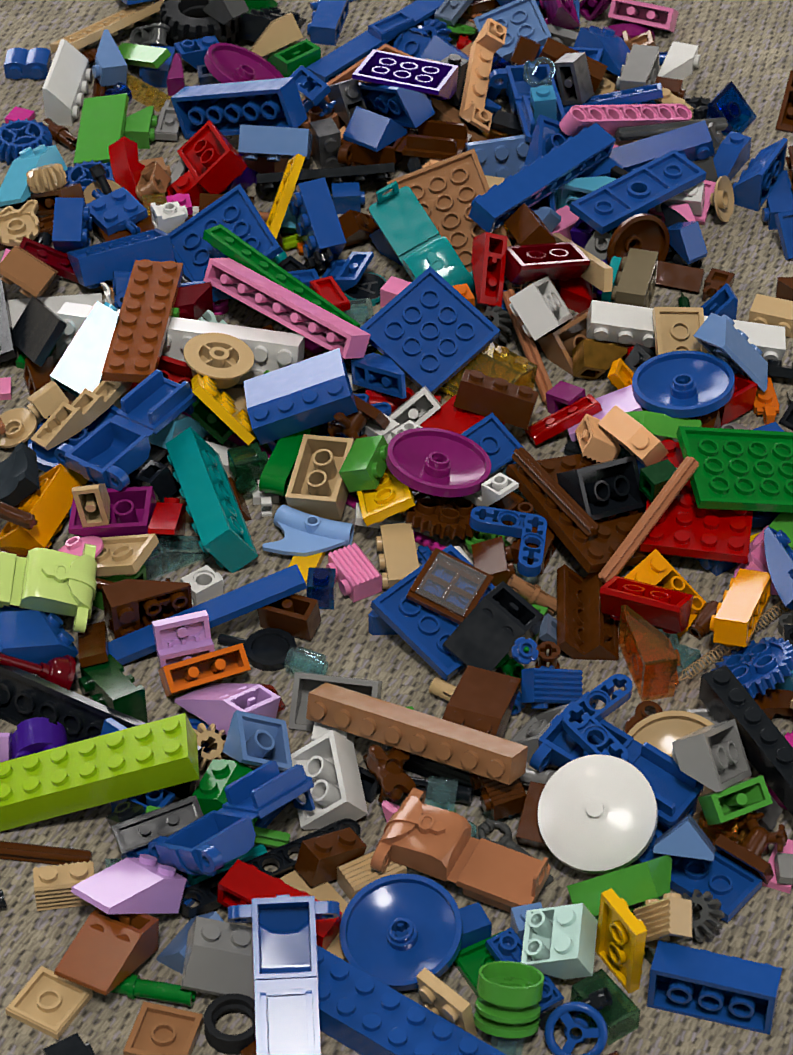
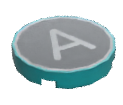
[343,272,387,307]

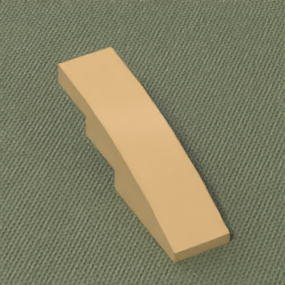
[30,381,127,451]

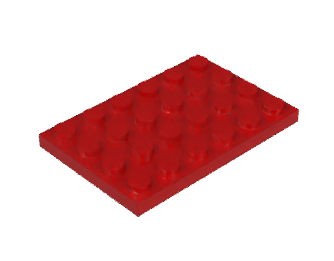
[640,439,753,564]

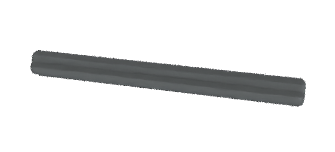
[615,117,728,141]

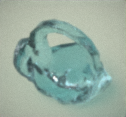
[523,57,555,88]

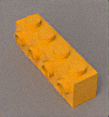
[710,568,772,647]

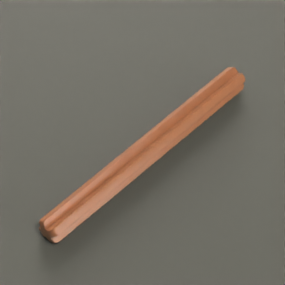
[502,289,553,406]
[598,456,699,584]

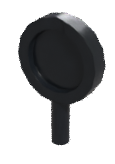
[218,628,297,671]

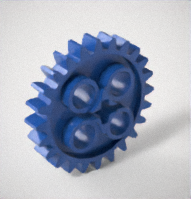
[711,637,793,699]

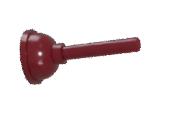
[0,653,76,690]

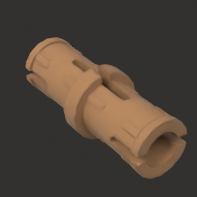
[507,574,557,615]

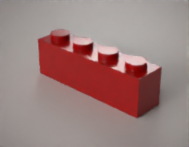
[217,859,342,950]

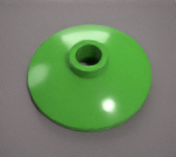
[447,23,477,41]

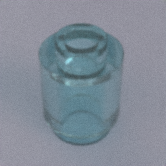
[285,647,328,674]

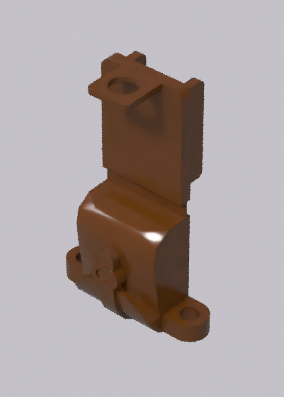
[338,119,472,166]

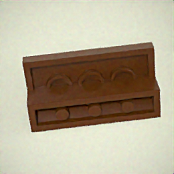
[557,564,619,661]

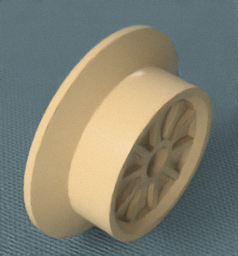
[183,333,254,389]

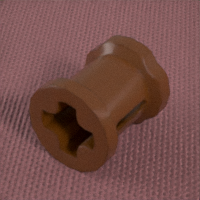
[535,641,561,669]

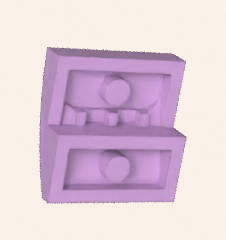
[152,610,215,668]

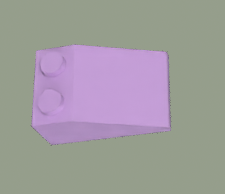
[71,854,187,914]

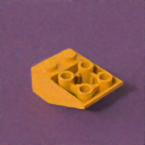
[624,549,707,638]

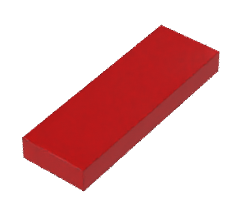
[524,394,602,445]

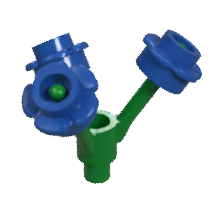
[500,637,555,715]

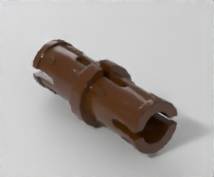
[43,118,77,151]

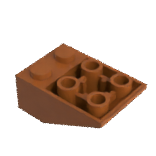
[54,908,159,995]

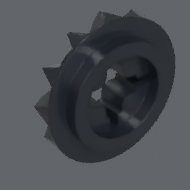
[685,96,716,120]

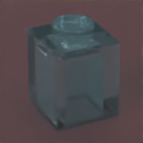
[425,776,459,811]

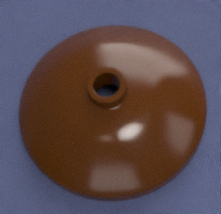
[607,213,670,271]

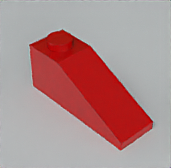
[471,232,508,307]
[148,498,186,536]

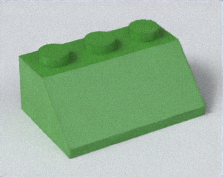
[567,855,672,921]

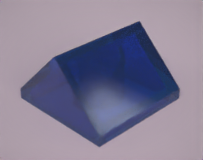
[707,81,757,136]

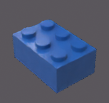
[289,177,346,260]

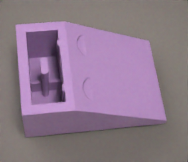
[175,683,281,736]

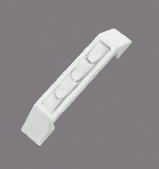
[391,420,519,507]

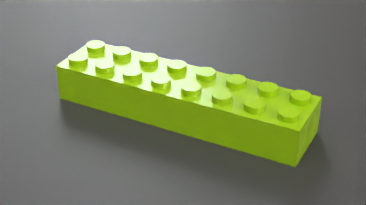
[0,713,199,832]

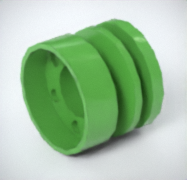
[474,961,545,1038]

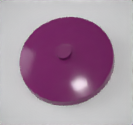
[204,43,284,83]
[386,428,491,497]

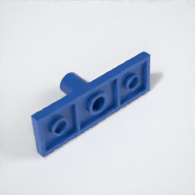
[570,149,707,234]

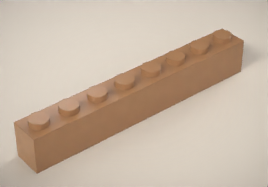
[306,682,528,785]

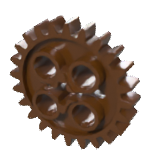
[401,490,484,540]

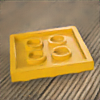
[191,373,255,445]

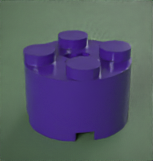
[10,717,68,760]

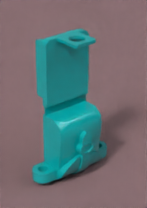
[369,181,476,293]

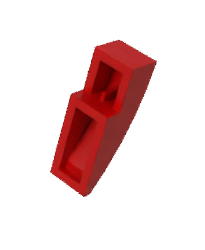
[108,136,146,205]

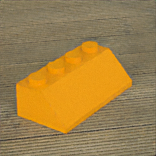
[0,463,88,550]

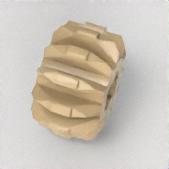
[26,163,67,194]
[193,723,228,772]

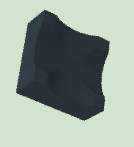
[0,442,40,507]

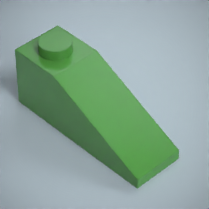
[625,411,702,450]

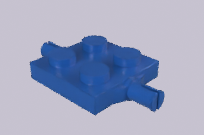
[86,187,148,236]

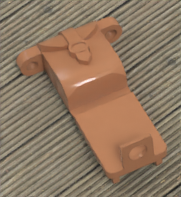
[370,788,550,913]

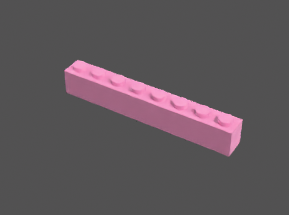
[203,258,371,359]

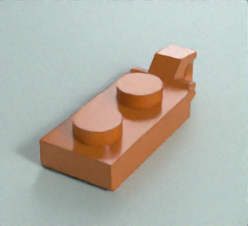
[753,375,780,425]

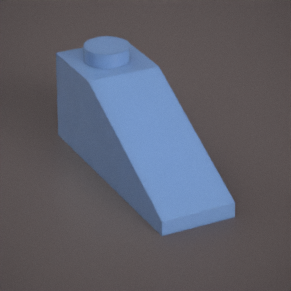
[92,29,127,86]

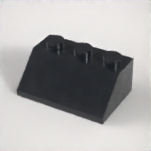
[556,455,646,520]

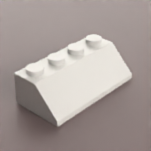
[42,39,93,126]

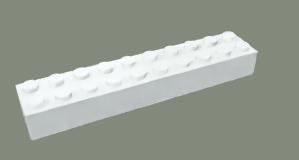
[57,302,305,385]

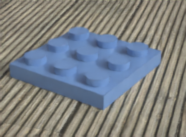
[473,0,553,66]

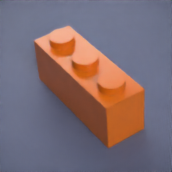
[158,643,251,697]

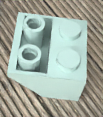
[521,903,598,979]

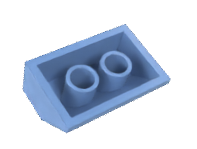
[238,125,313,162]
[694,313,768,392]

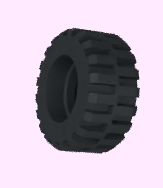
[160,0,242,53]

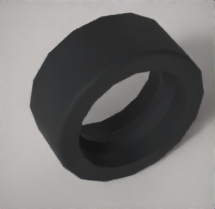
[204,993,256,1055]

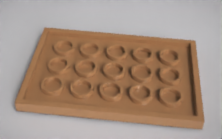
[387,149,512,272]

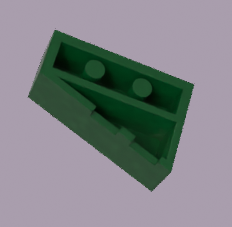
[78,654,148,723]

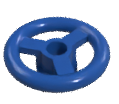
[544,1002,608,1055]

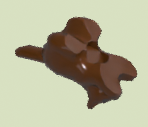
[363,744,416,803]

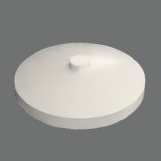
[538,755,658,874]

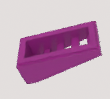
[166,54,185,96]

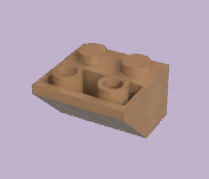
[0,246,58,298]

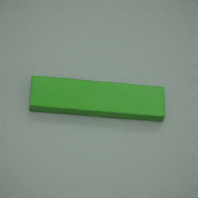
[118,43,171,69]

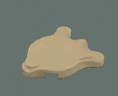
[0,200,41,246]

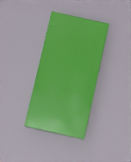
[73,93,129,165]

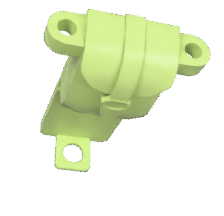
[0,544,97,633]

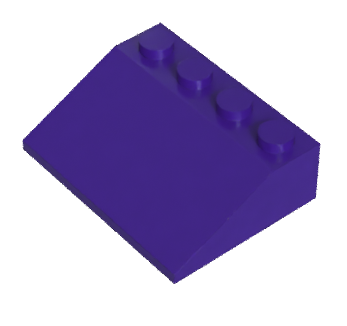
[352,49,459,100]

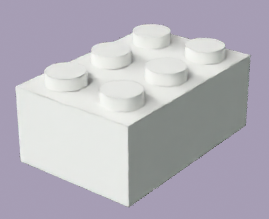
[508,276,573,341]

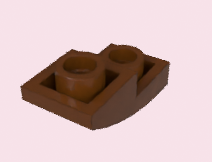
[754,689,793,720]

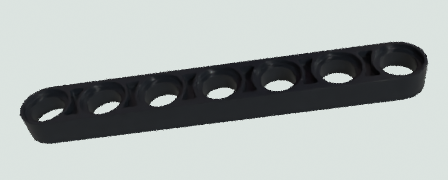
[179,818,361,918]

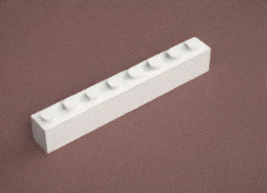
[586,300,786,361]

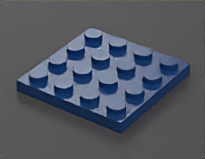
[169,184,283,282]
[360,267,501,394]
[370,544,495,681]

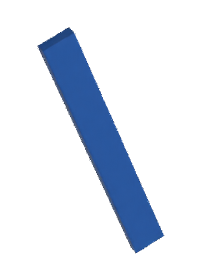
[108,564,307,665]

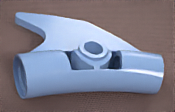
[262,504,354,557]

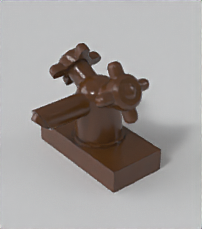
[327,395,390,441]
[714,812,787,885]

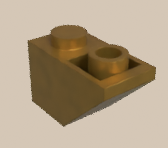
[572,339,628,380]

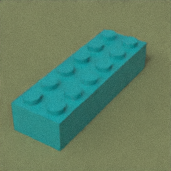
[165,427,258,573]

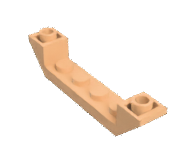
[459,18,507,133]

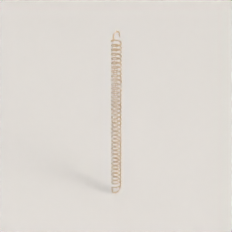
[678,600,789,681]

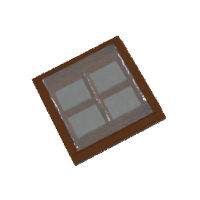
[406,548,494,625]

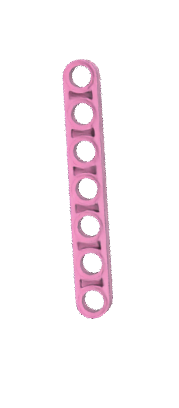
[559,104,692,136]

